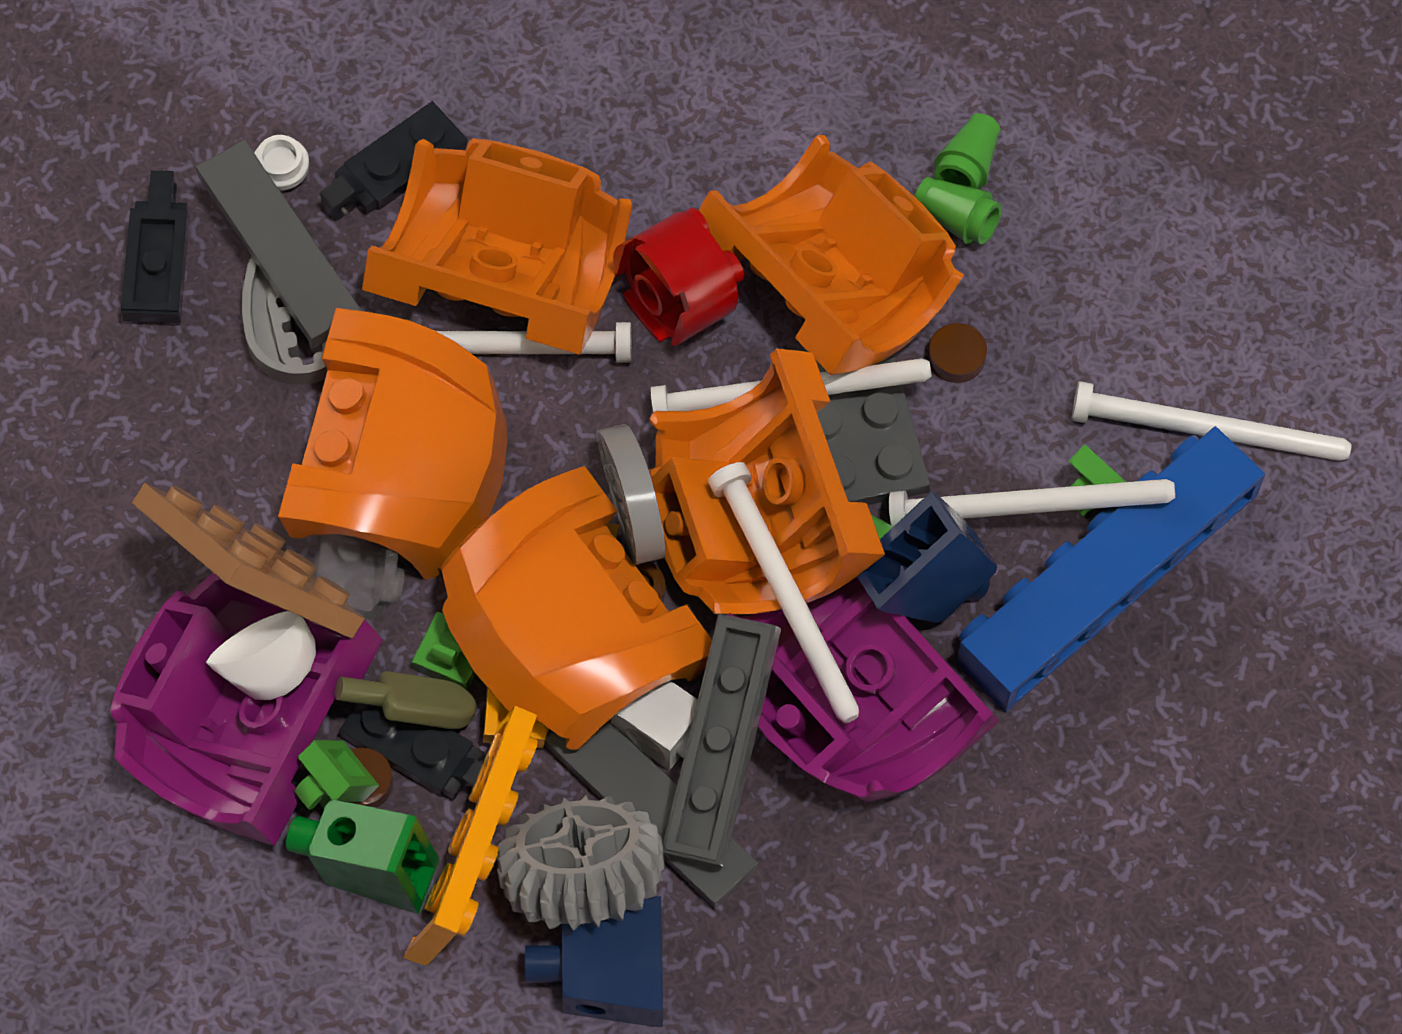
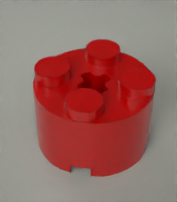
[613,208,744,346]

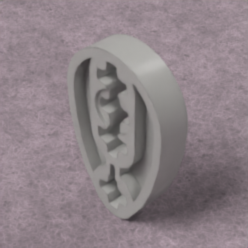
[242,256,334,385]
[596,424,666,565]

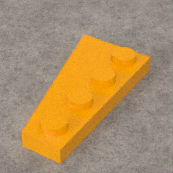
[403,706,538,966]

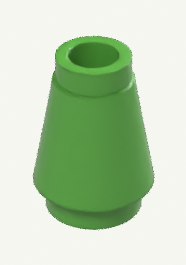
[934,113,1000,189]
[915,177,1002,245]

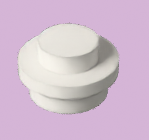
[254,135,309,190]

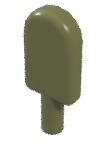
[335,671,476,729]

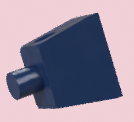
[857,491,998,623]
[525,896,663,1027]

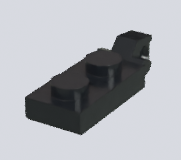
[320,101,468,222]
[121,170,190,323]
[339,703,484,799]

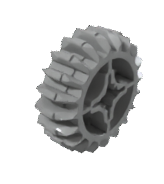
[497,794,665,931]

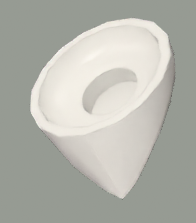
[206,610,316,700]

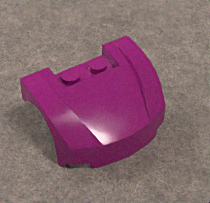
[110,573,383,846]
[728,577,1000,802]

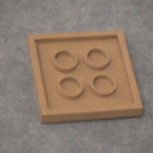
[132,483,365,638]

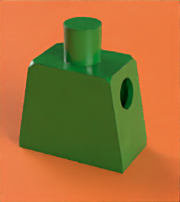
[286,800,440,914]

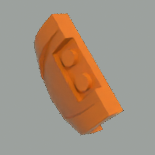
[699,135,964,375]
[362,138,632,355]
[278,308,508,580]
[648,348,885,615]
[440,466,712,750]

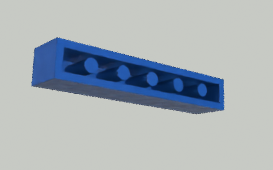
[956,426,1265,713]

